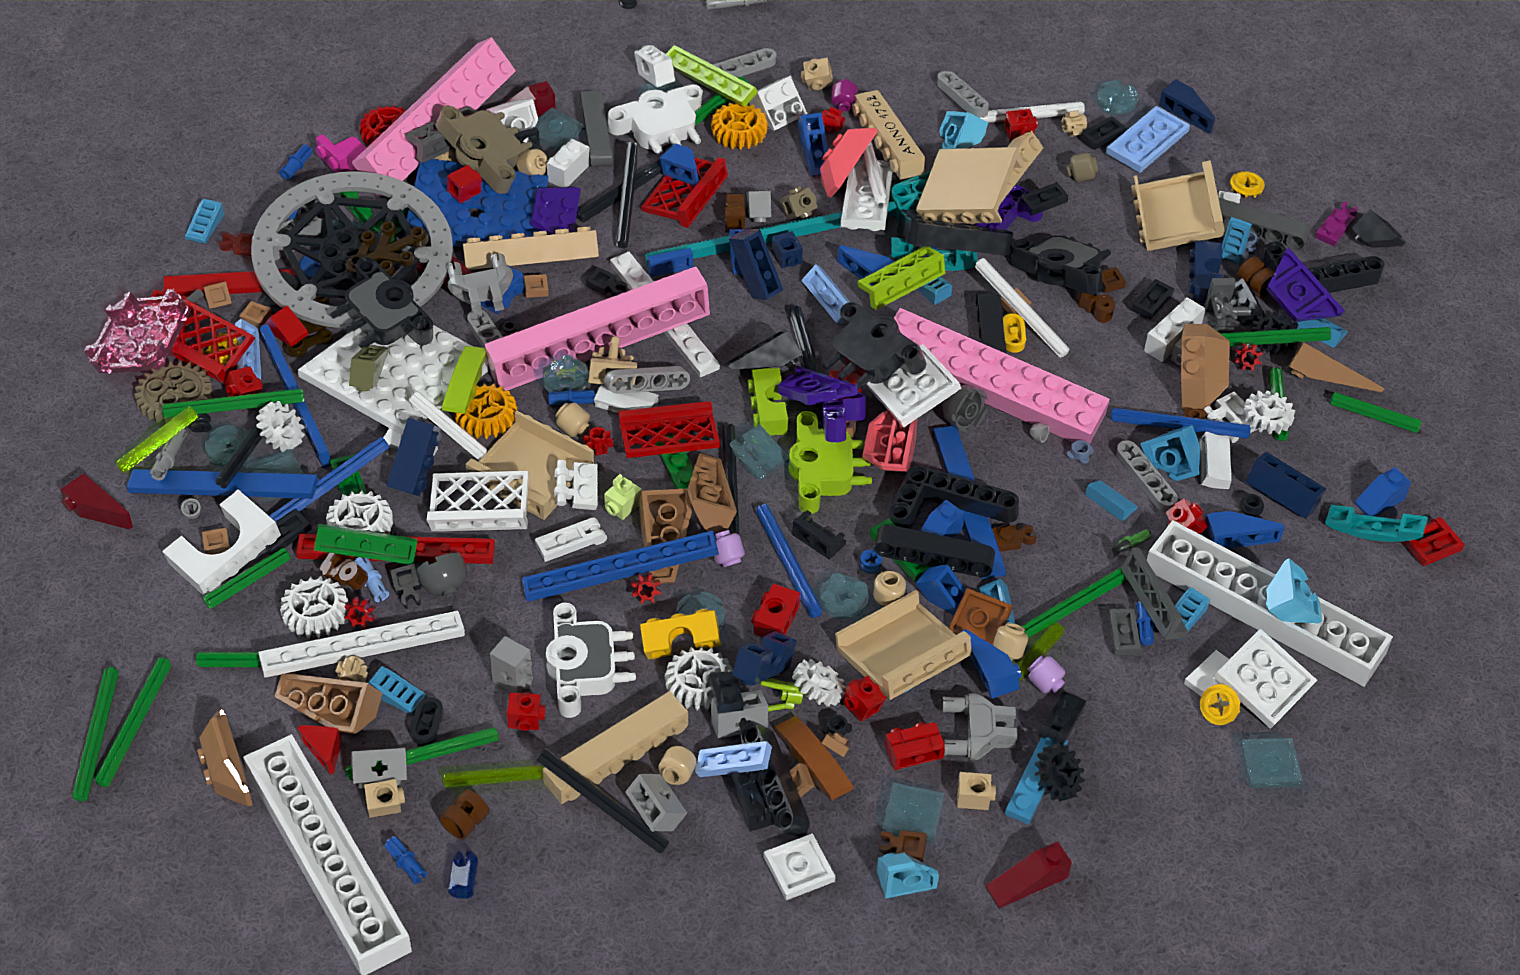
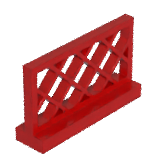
[641,157,728,228]
[150,299,256,385]
[618,401,720,458]

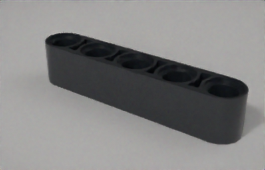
[976,293,1007,354]
[874,525,995,577]
[741,723,810,836]

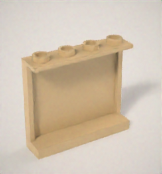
[916,147,1024,224]
[1131,160,1225,251]
[466,411,594,520]
[835,590,972,700]

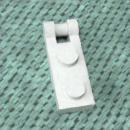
[535,518,607,562]

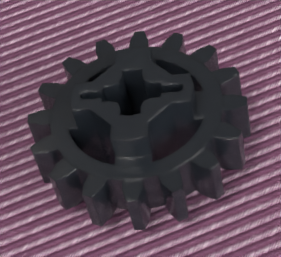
[1251,312,1298,354]
[1034,743,1085,801]

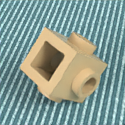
[801,58,833,90]

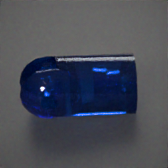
[448,850,478,899]

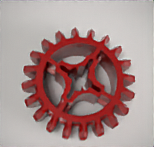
[359,105,407,147]

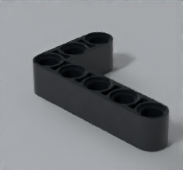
[897,210,1013,255]
[1262,241,1384,293]
[889,466,1019,529]

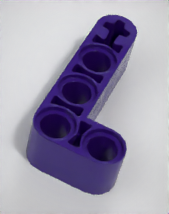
[976,185,1043,230]
[821,393,866,442]

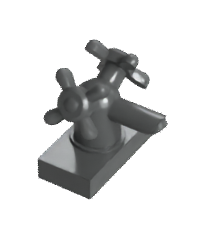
[1204,278,1251,332]

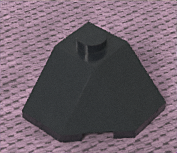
[1352,209,1406,248]

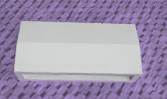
[594,384,658,413]
[1199,431,1231,489]

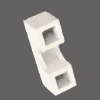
[1144,298,1205,362]

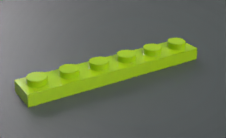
[666,45,758,107]

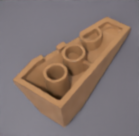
[1289,342,1385,392]
[687,453,737,533]
[638,489,692,584]
[275,673,383,734]

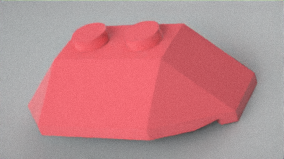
[820,128,878,198]
[862,410,918,472]

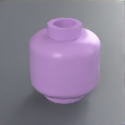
[713,530,745,567]
[1028,656,1066,693]

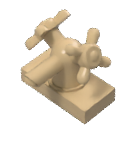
[588,336,637,385]

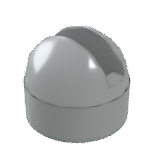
[1030,423,1050,443]
[181,498,201,519]

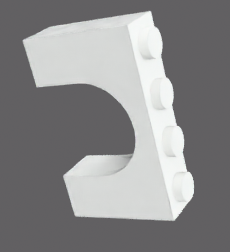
[162,490,281,596]

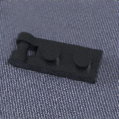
[1039,691,1086,746]

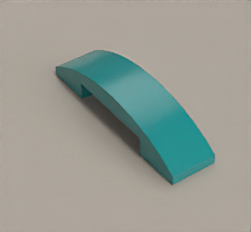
[890,237,978,271]
[1325,505,1428,542]

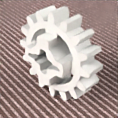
[1243,391,1295,434]
[256,401,305,452]
[792,659,846,707]

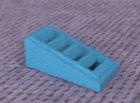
[185,199,224,244]
[1222,217,1252,264]
[917,277,952,305]
[1175,587,1210,640]
[368,666,427,715]

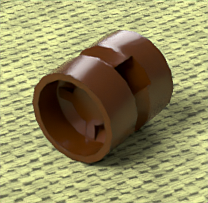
[1237,257,1275,298]
[439,789,490,840]

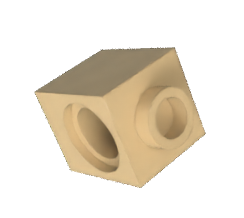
[957,772,996,810]
[364,779,405,818]

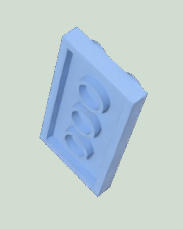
[1106,106,1190,173]

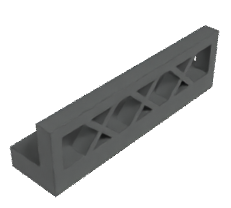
[405,106,477,163]
[1121,548,1188,640]

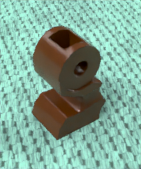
[725,194,745,232]
[1076,291,1115,323]
[319,553,368,590]

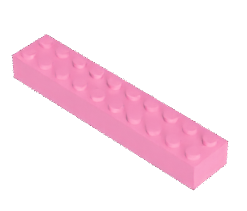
[352,37,516,197]
[484,267,710,391]
[894,308,1110,444]

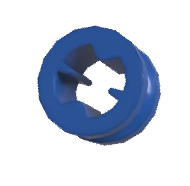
[860,549,882,573]

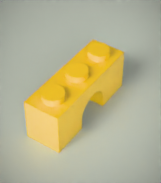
[640,609,722,659]

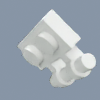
[1204,392,1259,443]
[554,460,597,510]

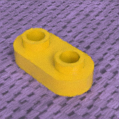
[1003,313,1026,353]

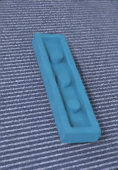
[1005,737,1068,825]

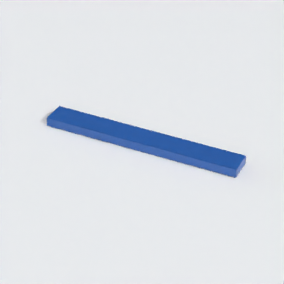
[260,324,331,468]
[933,426,1006,579]
[126,469,318,499]
[522,531,719,601]

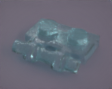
[729,424,789,480]

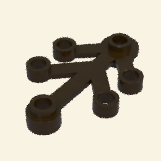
[346,221,429,276]
[284,296,334,357]

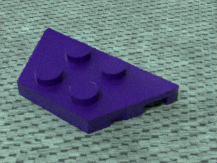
[530,187,581,235]
[1266,248,1345,322]
[778,366,858,405]

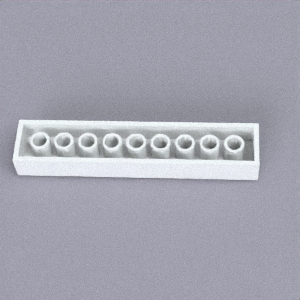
[1147,520,1393,687]
[243,734,412,975]

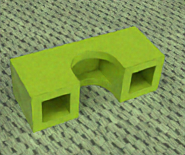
[748,368,788,436]

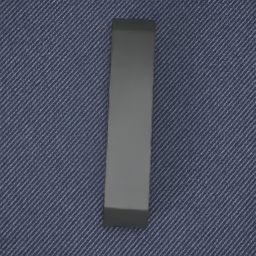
[580,90,612,167]
[1218,198,1310,250]

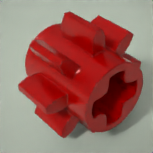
[822,107,845,134]
[1234,343,1263,371]
[584,427,613,456]
[631,572,661,604]
[344,596,376,628]

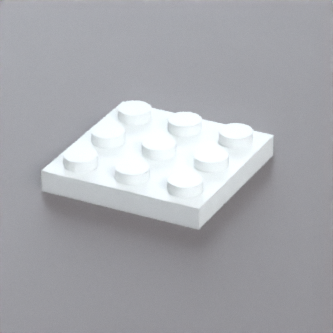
[867,344,962,427]
[1213,628,1317,729]

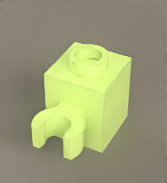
[604,474,642,520]

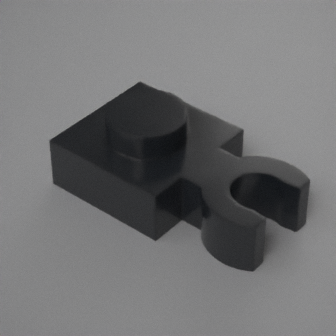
[586,267,628,297]
[390,564,421,609]

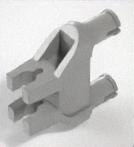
[447,253,513,316]
[942,693,1017,760]

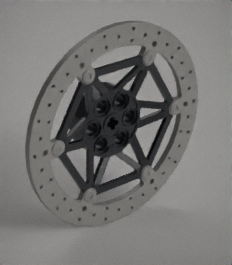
[251,171,453,328]

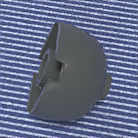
[942,384,988,432]
[416,553,467,598]

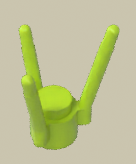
[760,678,803,712]

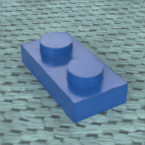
[648,248,693,277]

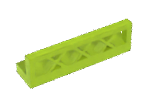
[858,246,945,310]

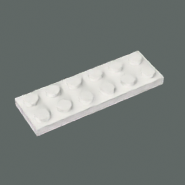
[841,159,893,231]

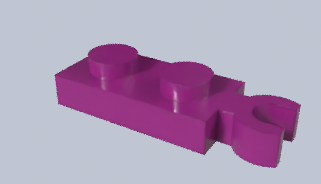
[1315,201,1358,247]

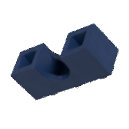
[1188,241,1222,303]
[732,631,797,685]

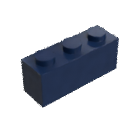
[729,229,784,300]
[386,418,442,497]
[1245,452,1327,519]

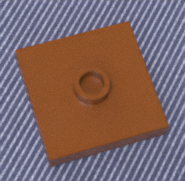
[949,588,1013,645]

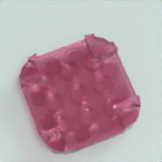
[85,289,191,374]

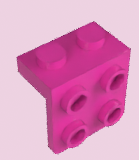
[315,134,366,173]

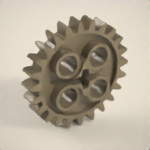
[134,361,213,425]

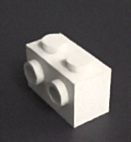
[546,139,590,188]

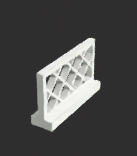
[427,471,529,531]

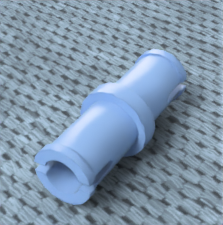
[355,557,389,602]

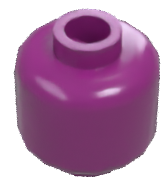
[831,79,858,112]

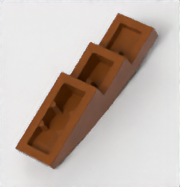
[774,716,854,800]

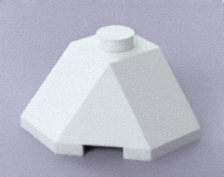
[486,99,538,143]

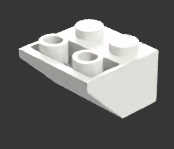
[749,76,807,131]

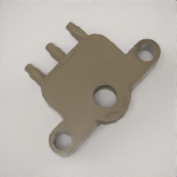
[436,105,532,194]

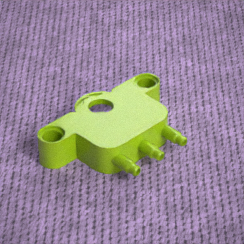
[788,411,872,514]

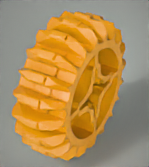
[711,103,768,151]
[454,383,517,440]

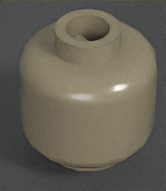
[1067,152,1099,182]

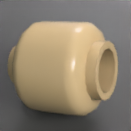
[517,149,548,176]
[555,403,591,437]
[873,571,906,607]
[993,623,1029,661]
[659,746,697,785]

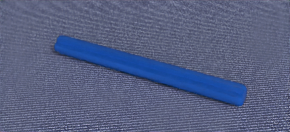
[1111,408,1251,438]
[269,437,389,523]
[756,504,822,618]

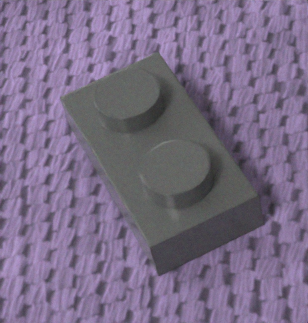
[1108,609,1141,655]

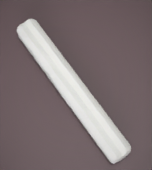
[409,391,487,460]

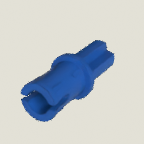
[279,144,313,180]
[549,388,595,406]
[1136,601,1155,646]
[384,836,428,884]

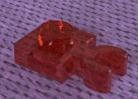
[219,233,253,256]

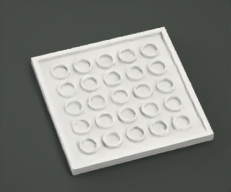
[298,325,489,435]

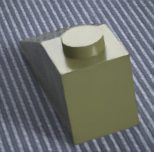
[349,345,389,391]

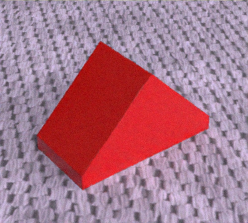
[264,305,309,347]
[297,725,342,775]

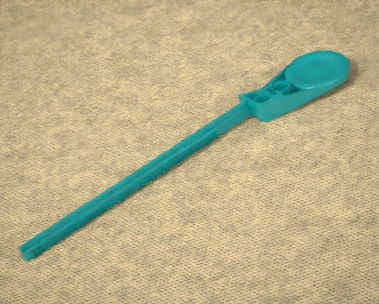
[645,170,931,268]

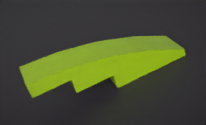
[442,346,487,414]

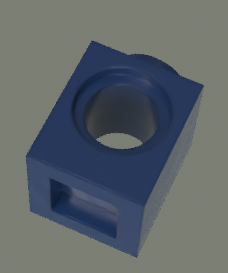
[772,231,803,269]

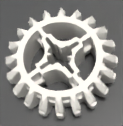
[326,490,393,535]
[280,575,349,639]
[665,646,733,711]

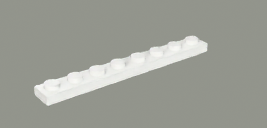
[610,252,720,378]
[259,611,464,678]

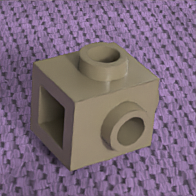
[779,186,818,219]

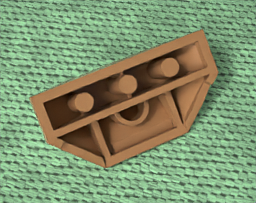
[1181,324,1230,410]
[197,709,253,806]

